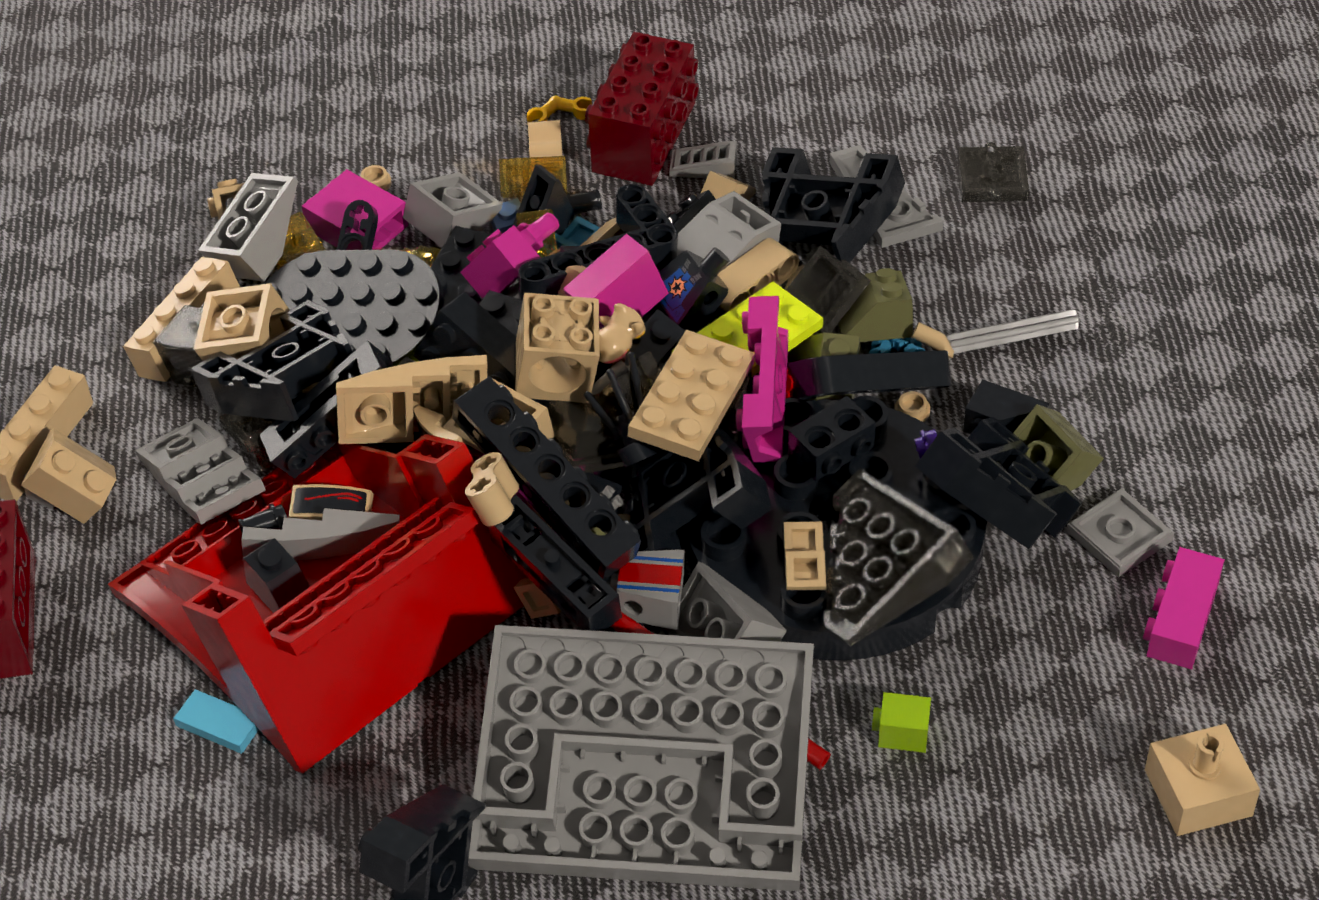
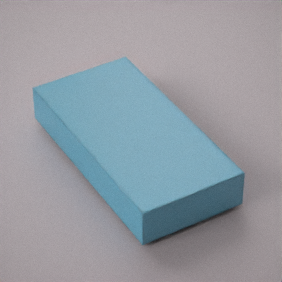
[173,689,259,754]

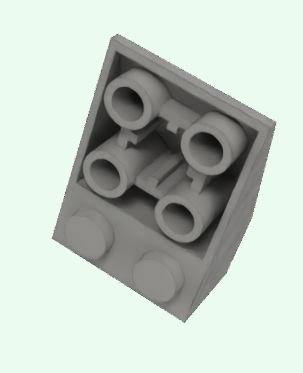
[677,191,781,270]

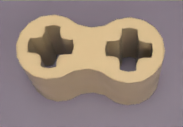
[528,120,563,173]
[465,452,519,526]

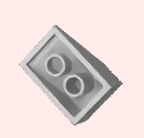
[198,173,298,282]
[664,562,787,642]

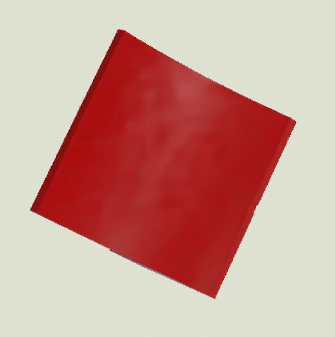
[108,434,528,774]

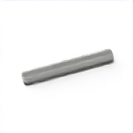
[946,309,1080,354]

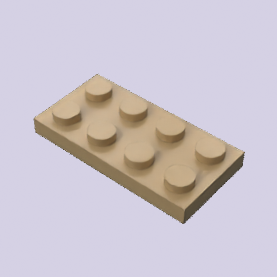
[627,330,755,461]

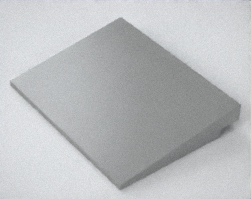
[468,625,814,892]

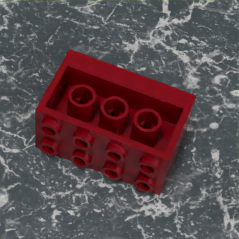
[0,499,36,679]

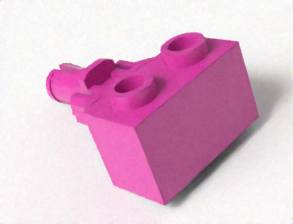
[460,213,559,299]

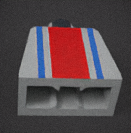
[595,550,685,630]

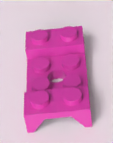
[736,296,789,463]

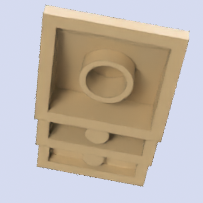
[336,355,487,444]

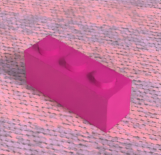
[1143,547,1225,669]

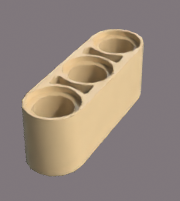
[718,238,799,313]

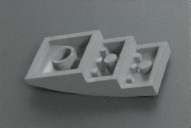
[135,418,266,525]

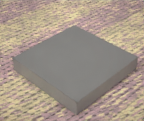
[1066,488,1174,578]

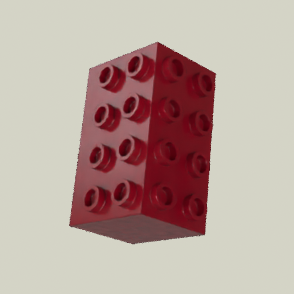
[585,32,699,186]

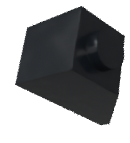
[513,165,574,240]
[963,379,1050,434]
[243,538,310,613]

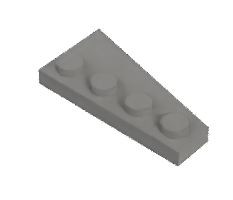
[829,145,944,248]

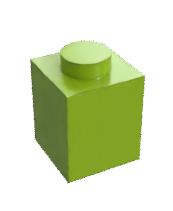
[872,692,931,753]

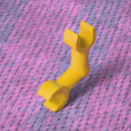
[527,95,592,125]

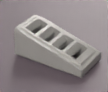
[669,141,737,179]

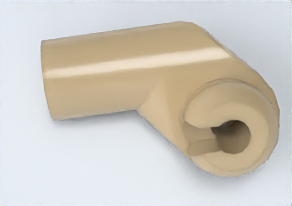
[911,322,954,359]

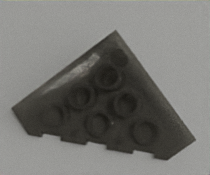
[823,469,974,646]

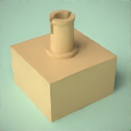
[1145,724,1260,836]

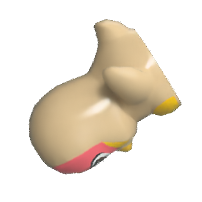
[599,303,645,364]

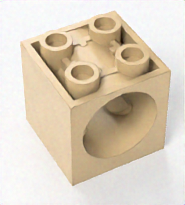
[194,283,290,361]
[515,293,600,403]

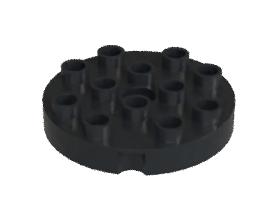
[685,396,987,661]

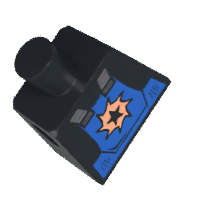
[658,247,730,333]

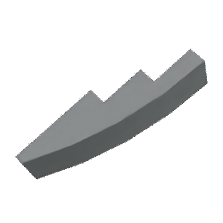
[241,508,400,561]

